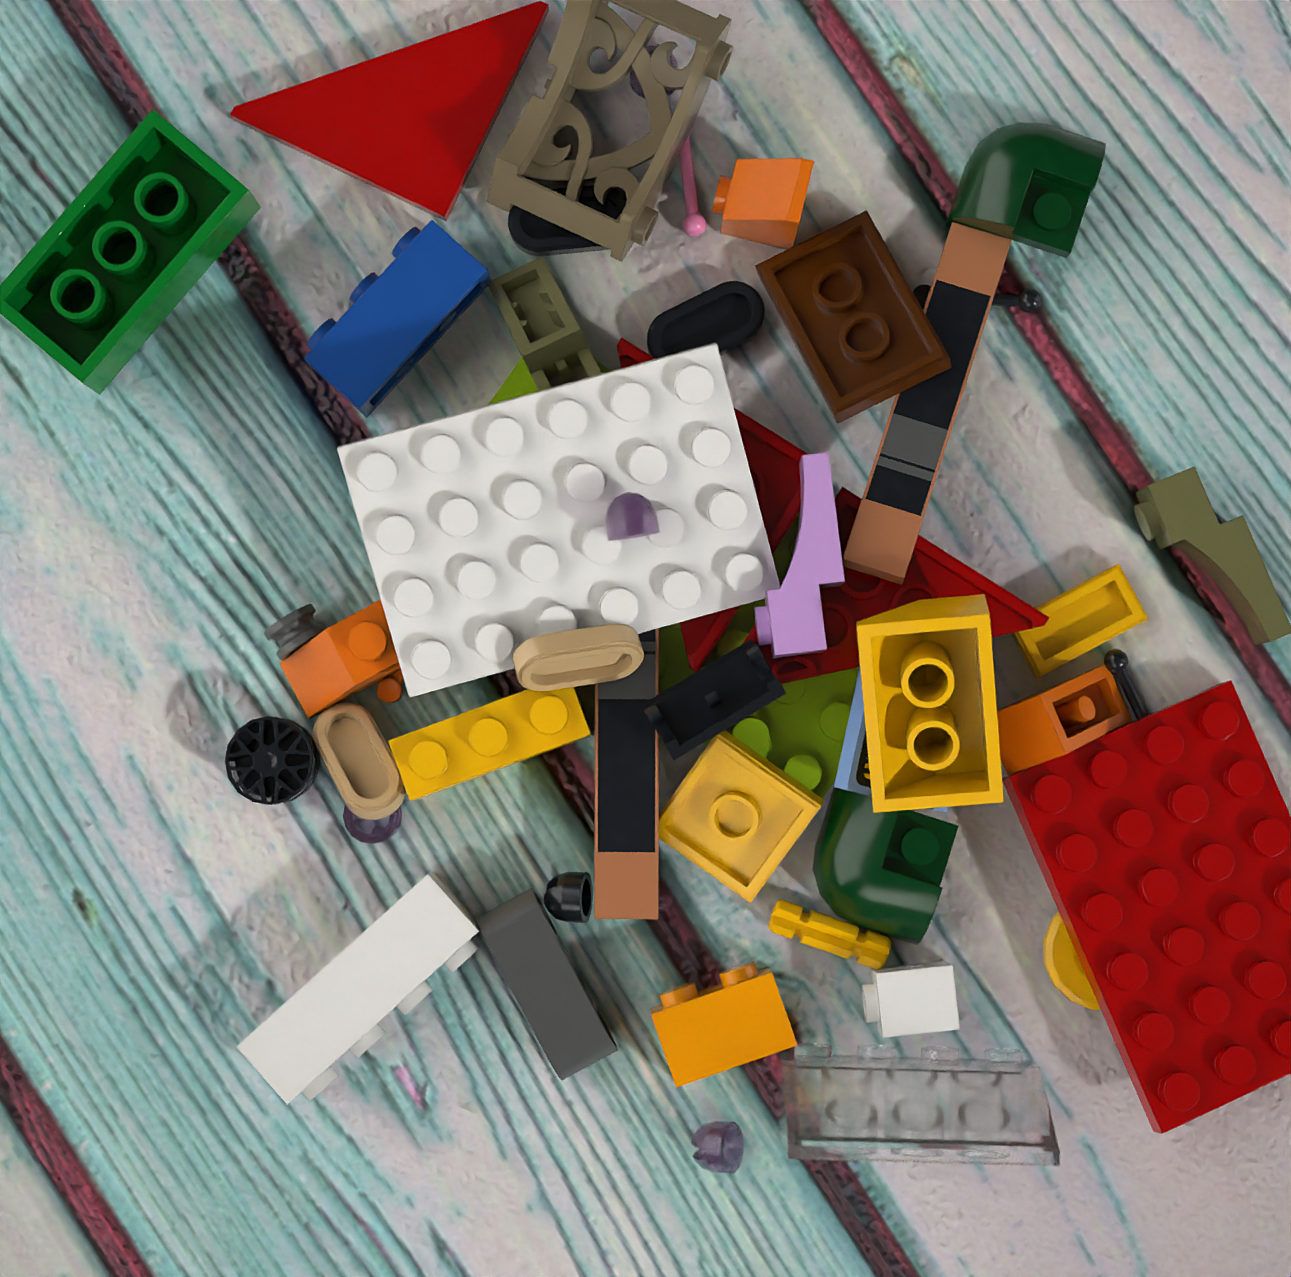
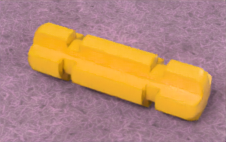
[768,900,891,969]

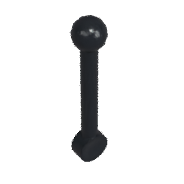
[913,284,1042,313]
[1103,649,1148,719]

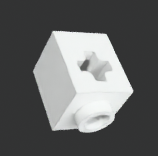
[862,960,960,1038]

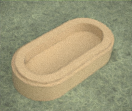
[513,624,644,691]
[313,702,406,820]

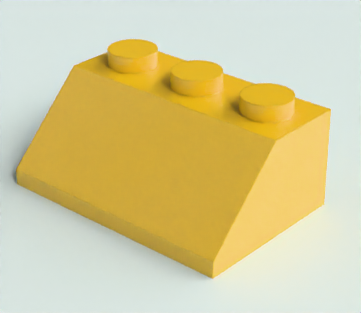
[856,594,1004,813]

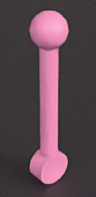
[672,112,707,237]

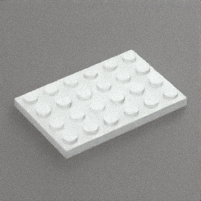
[337,343,780,698]

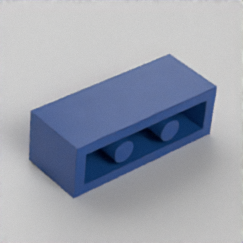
[304,220,491,418]

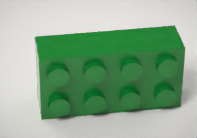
[0,109,261,395]

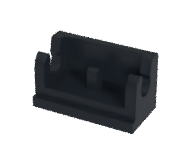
[642,639,786,760]

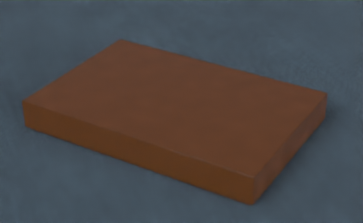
[755,210,951,424]

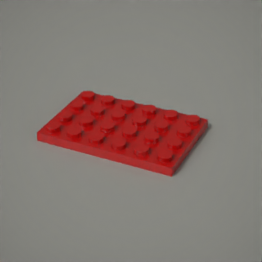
[1002,680,1291,1134]

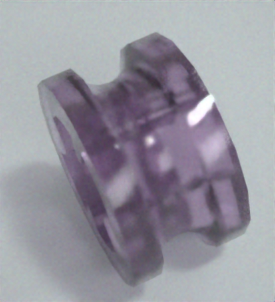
[343,804,403,844]

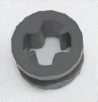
[264,604,327,660]

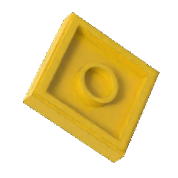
[659,730,824,903]

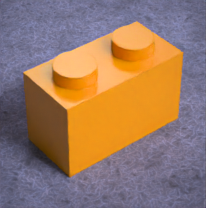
[651,961,797,1088]

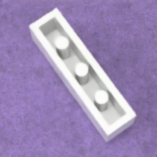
[236,872,480,1104]

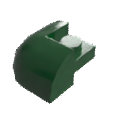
[945,122,1106,258]
[812,787,959,945]

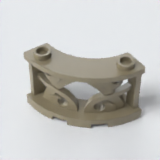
[487,0,733,262]

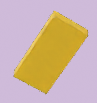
[1011,564,1149,678]

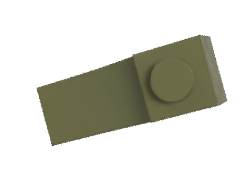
[487,256,602,391]
[1134,466,1291,645]

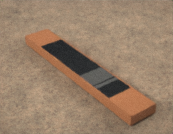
[842,222,1012,585]
[594,628,660,920]

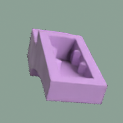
[754,452,845,658]

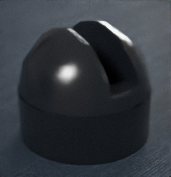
[544,872,593,923]

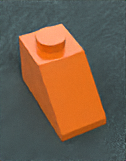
[712,158,814,250]
[280,599,401,719]
[997,664,1132,775]

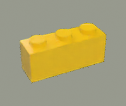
[388,687,592,801]

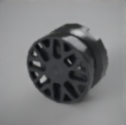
[225,716,320,805]

